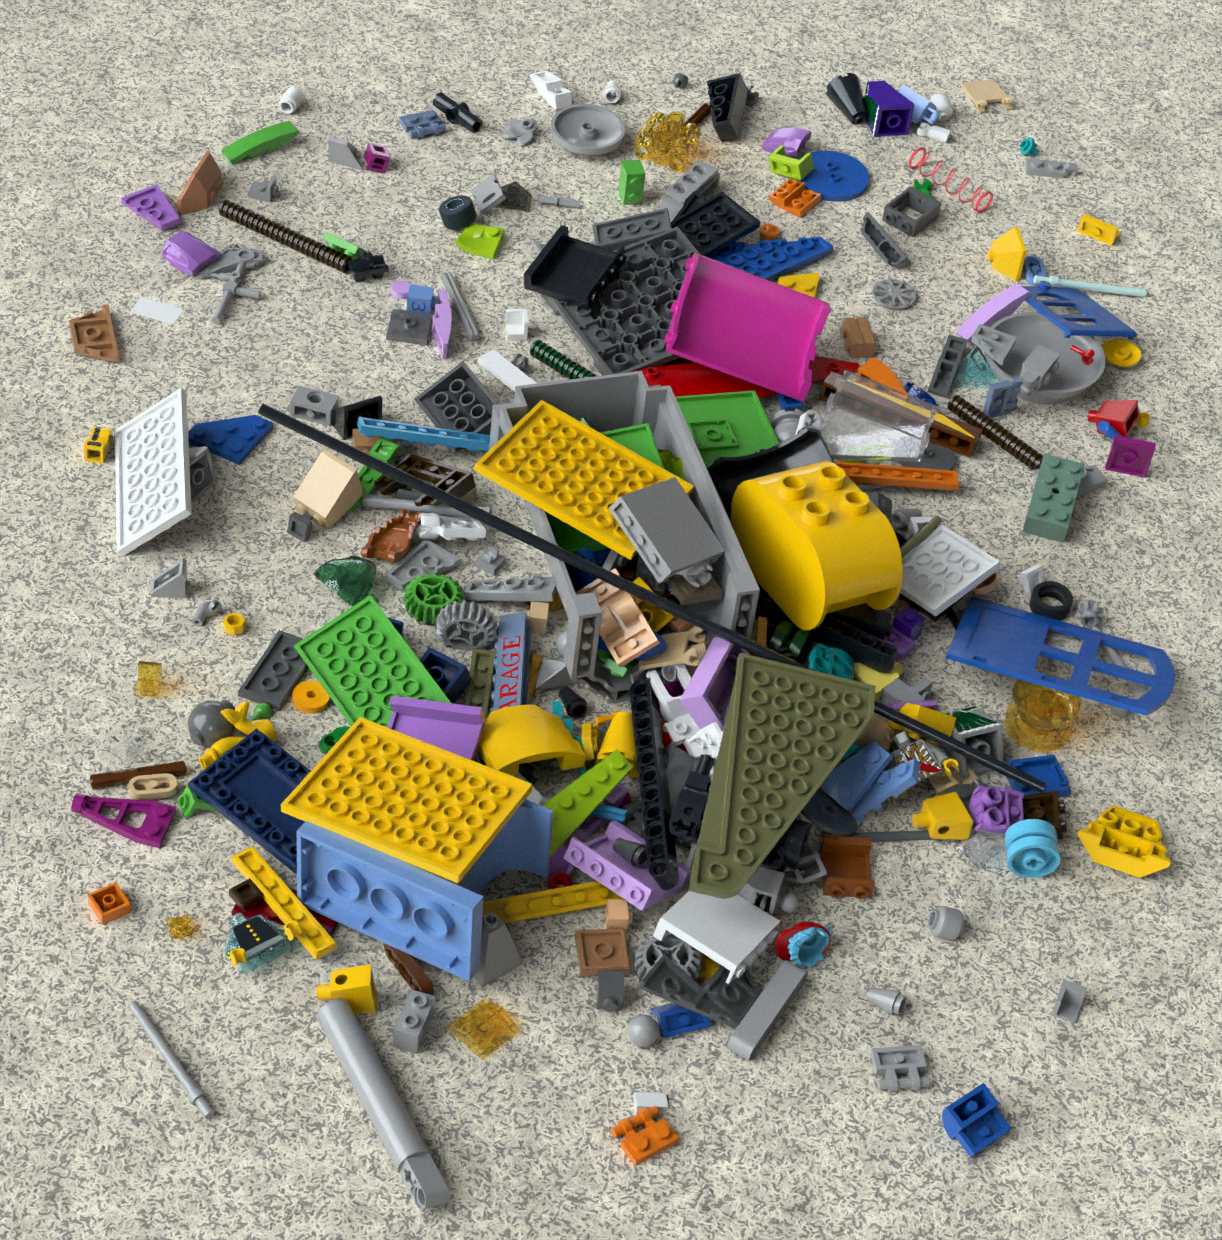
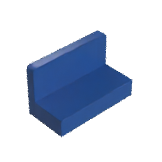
[650,1003,711,1038]

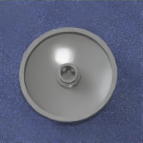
[551,104,626,155]

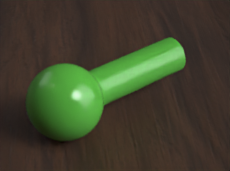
[248,703,272,721]

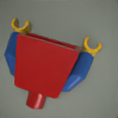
[1088,400,1150,441]

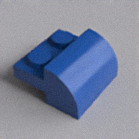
[942,1083,1012,1158]

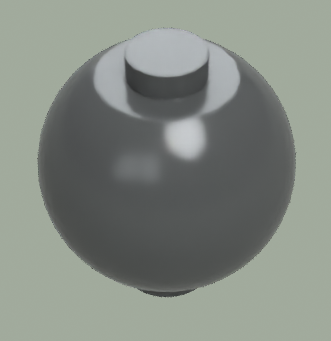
[188,700,235,748]

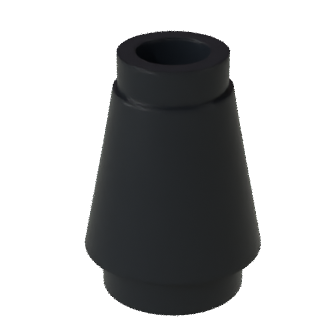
[558,687,588,718]

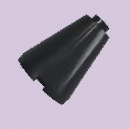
[826,73,867,124]

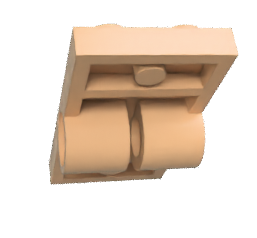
[576,568,660,667]

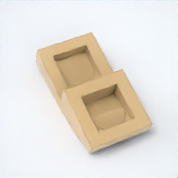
[926,763,978,795]

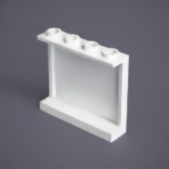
[653,891,780,984]

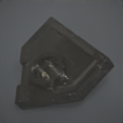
[495,181,532,212]

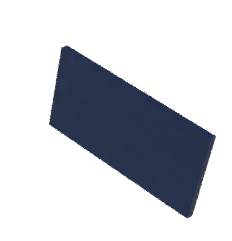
[188,728,311,874]

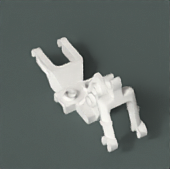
[646,663,723,790]

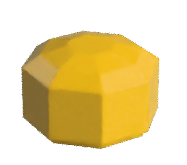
[223,613,246,635]

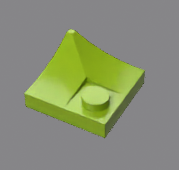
[455,223,505,260]

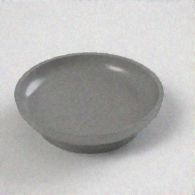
[984,312,1105,404]

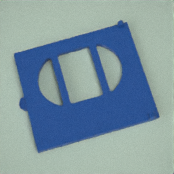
[1021,281,1137,340]

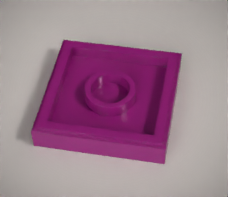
[1105,435,1156,478]

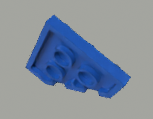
[188,415,273,465]

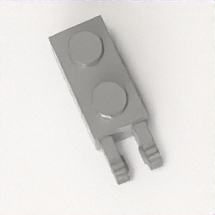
[1019,345,1060,395]

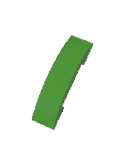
[349,437,399,512]

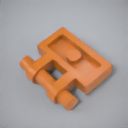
[610,1105,679,1166]

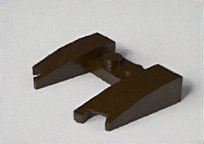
[374,453,476,507]

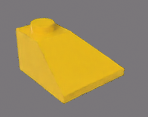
[987,227,1027,281]

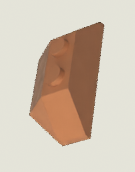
[177,152,224,215]

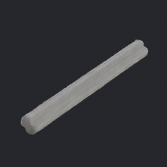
[442,272,480,341]

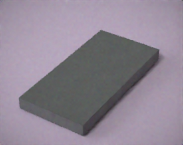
[592,208,672,250]
[238,630,308,711]

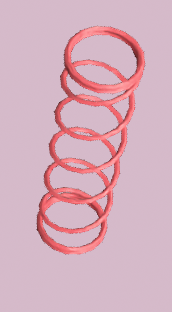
[908,147,993,213]

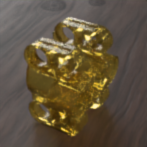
[634,111,701,172]

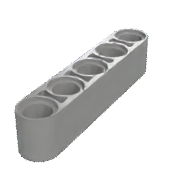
[727,960,808,1061]

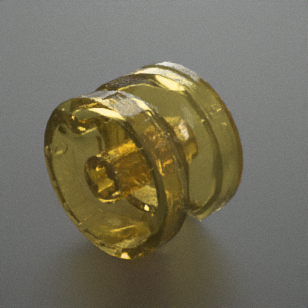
[1004,672,1081,753]

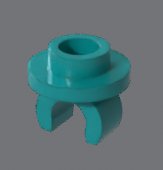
[1020,137,1040,157]

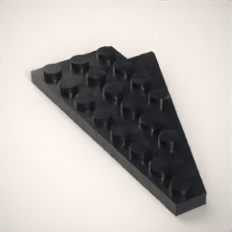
[671,190,760,258]

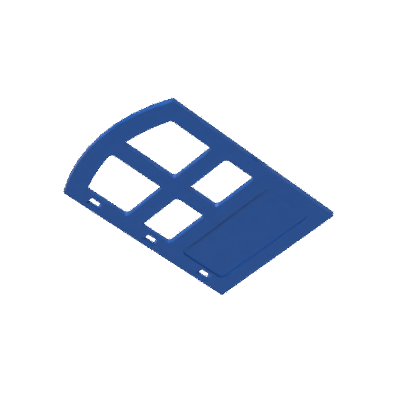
[945,596,1175,716]

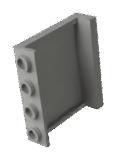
[609,477,725,584]

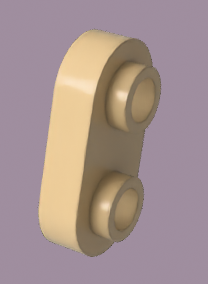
[128,773,178,800]

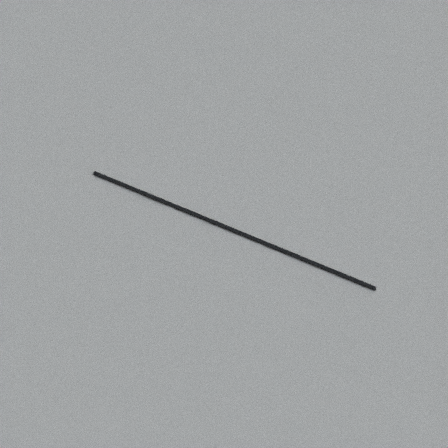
[258,403,1046,793]

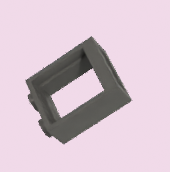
[882,186,941,237]

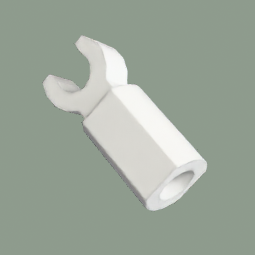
[917,122,951,143]

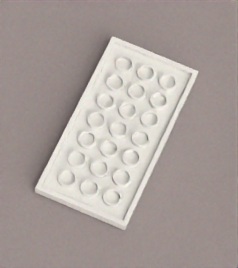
[115,388,192,556]

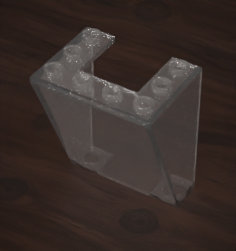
[818,370,938,462]

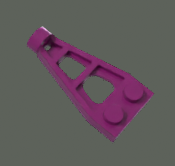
[71,793,176,848]

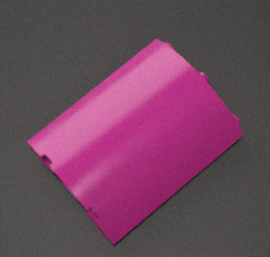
[664,253,831,402]

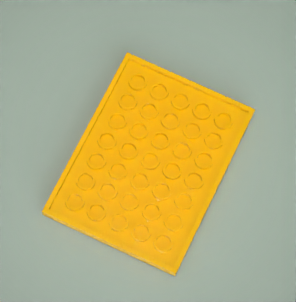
[474,400,694,560]
[281,717,532,883]

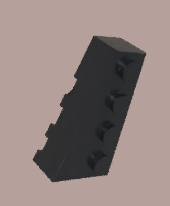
[707,73,748,142]

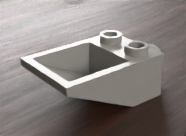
[738,866,799,917]

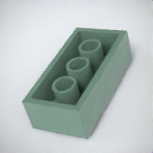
[1022,454,1085,543]

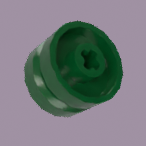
[768,620,814,665]

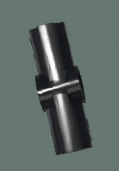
[433,92,483,133]

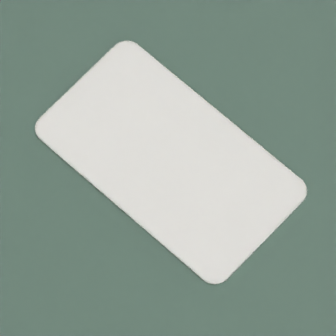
[131,297,183,324]

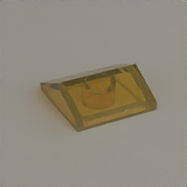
[447,998,519,1060]

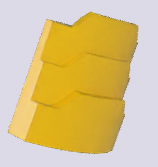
[478,704,586,778]

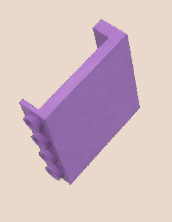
[387,696,487,761]

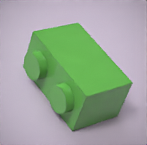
[618,159,646,205]

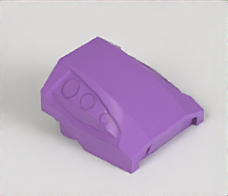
[761,127,812,158]
[162,231,221,276]
[969,786,1024,834]

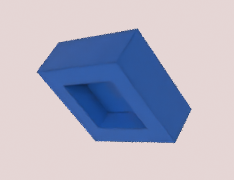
[777,394,804,412]

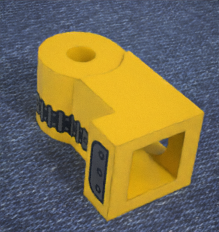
[83,426,113,464]

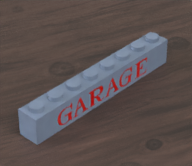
[490,611,532,713]

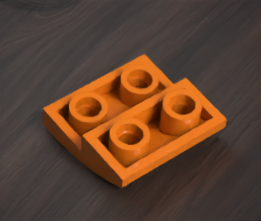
[768,179,822,218]

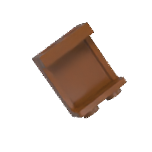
[820,835,874,899]

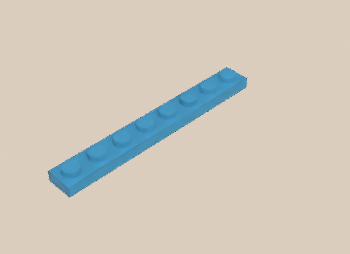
[357,417,490,452]

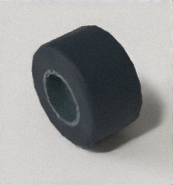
[439,195,477,230]

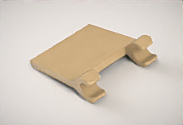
[961,79,1013,113]
[638,626,706,670]

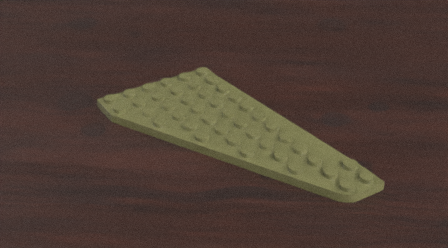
[689,653,876,899]

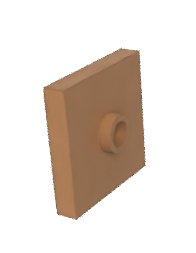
[574,928,631,976]

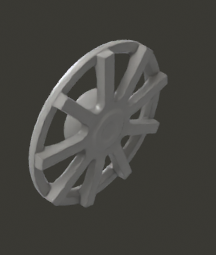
[872,278,916,309]

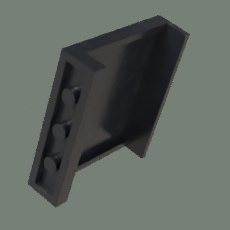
[524,225,627,310]

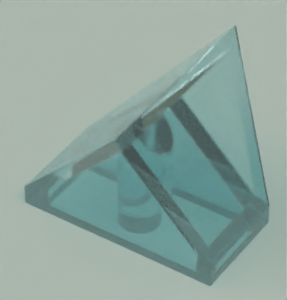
[953,345,997,389]

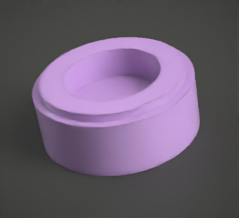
[391,281,410,299]

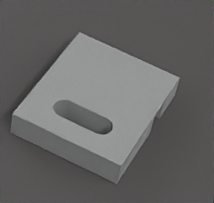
[470,174,506,215]

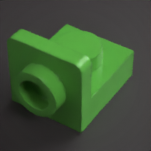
[178,785,217,818]

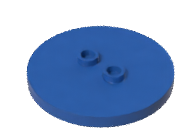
[795,151,869,202]

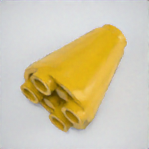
[595,711,638,778]

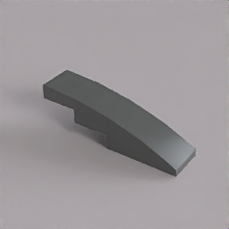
[928,334,968,398]

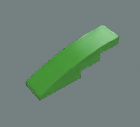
[221,121,300,165]

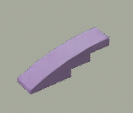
[955,283,1031,344]
[432,290,452,359]

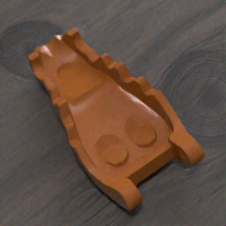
[360,509,422,563]

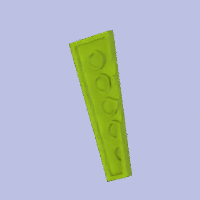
[542,750,633,859]

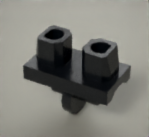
[348,250,389,283]

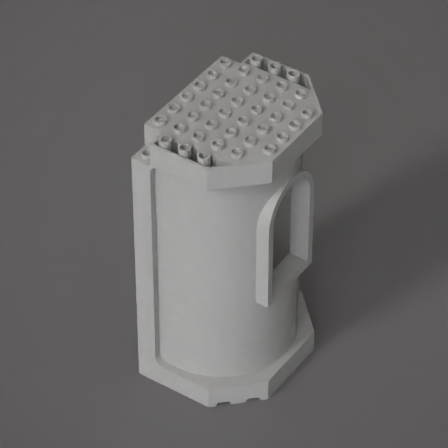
[489,371,760,704]

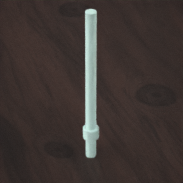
[1034,276,1147,297]

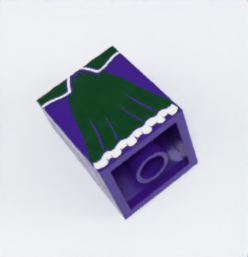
[864,81,914,137]

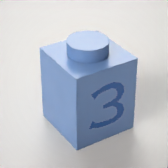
[407,284,437,314]

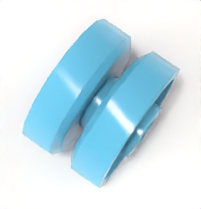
[1004,819,1061,878]

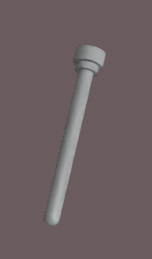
[1091,626,1149,699]

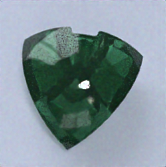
[313,556,377,606]

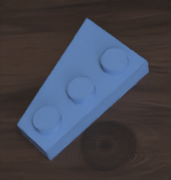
[853,759,921,822]

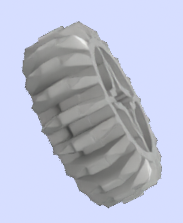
[436,600,497,651]
[634,933,702,981]

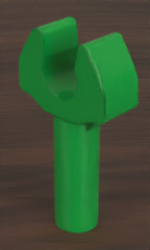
[913,178,934,198]

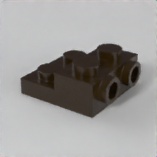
[1022,791,1067,840]

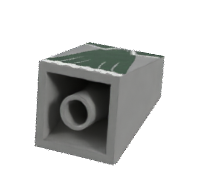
[941,706,1003,777]

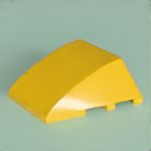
[1077,805,1171,878]

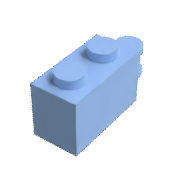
[898,85,941,125]

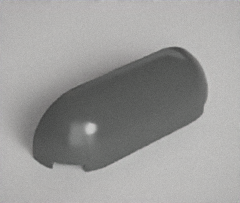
[861,212,911,267]

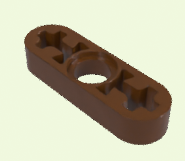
[384,944,434,995]

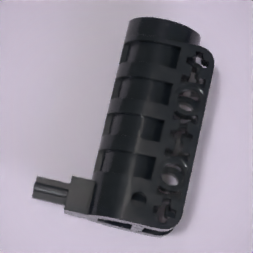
[669,754,811,873]

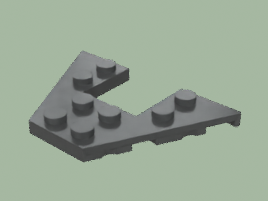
[637,954,760,1028]

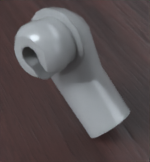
[192,600,222,626]

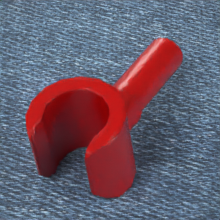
[1070,345,1095,365]

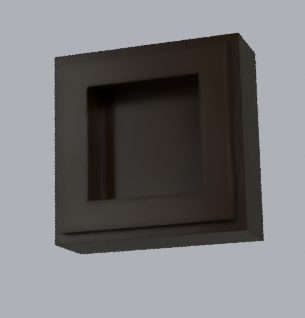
[229,878,264,911]

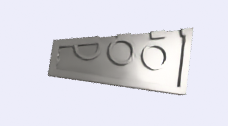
[464,574,557,603]

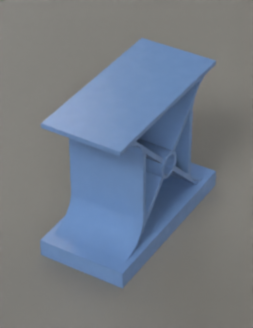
[297,799,553,981]

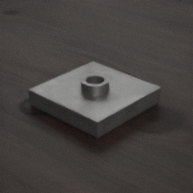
[386,309,433,345]

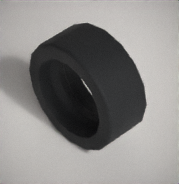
[1029,581,1073,621]

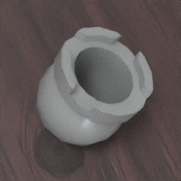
[771,409,811,443]

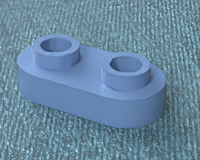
[1023,256,1046,286]

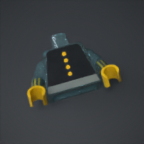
[225,913,302,974]

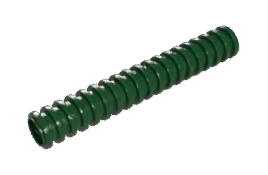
[529,340,596,380]

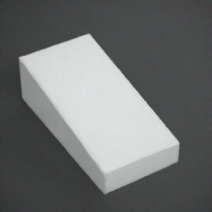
[633,1092,668,1111]

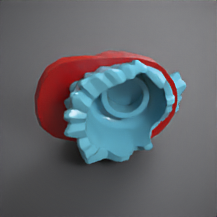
[775,921,834,968]

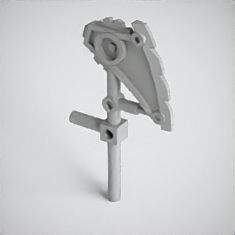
[197,244,265,324]

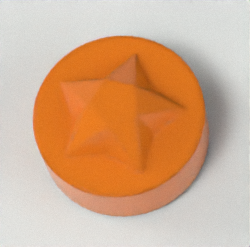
[759,224,779,241]

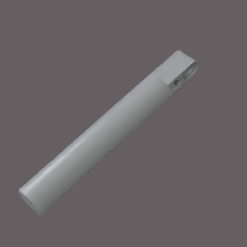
[316,998,449,1210]

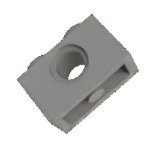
[290,386,339,426]
[393,989,436,1054]

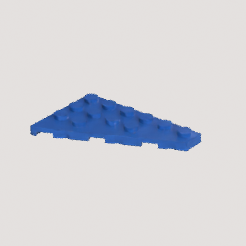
[709,236,833,281]

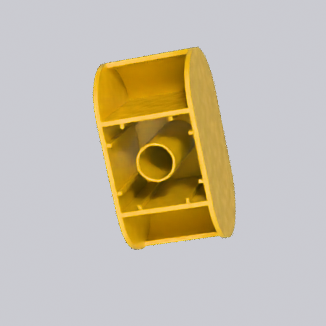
[731,461,903,630]

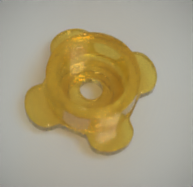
[166,915,194,939]

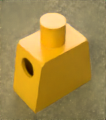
[912,792,973,840]
[316,964,378,1014]

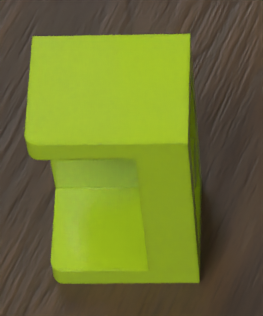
[768,145,814,180]

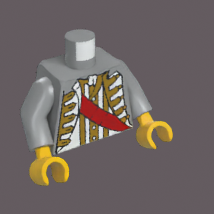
[885,731,959,799]

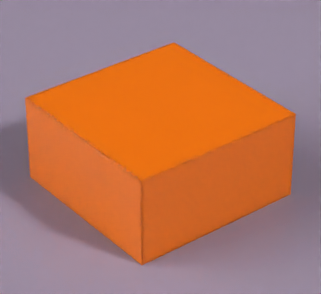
[88,882,131,925]

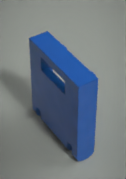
[1004,755,1071,797]

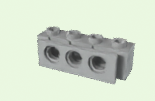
[659,160,720,221]

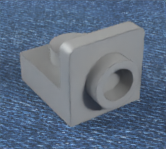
[248,176,279,202]

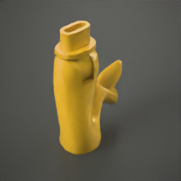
[199,701,277,771]

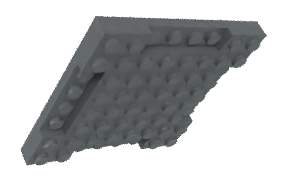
[541,227,701,376]

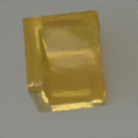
[135,661,163,698]

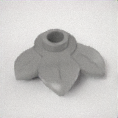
[503,119,537,147]

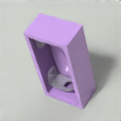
[680,637,749,731]

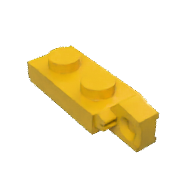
[581,722,600,760]

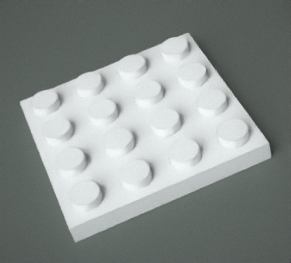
[900,525,1001,617]

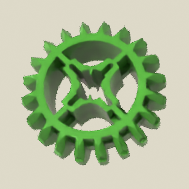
[404,572,465,626]

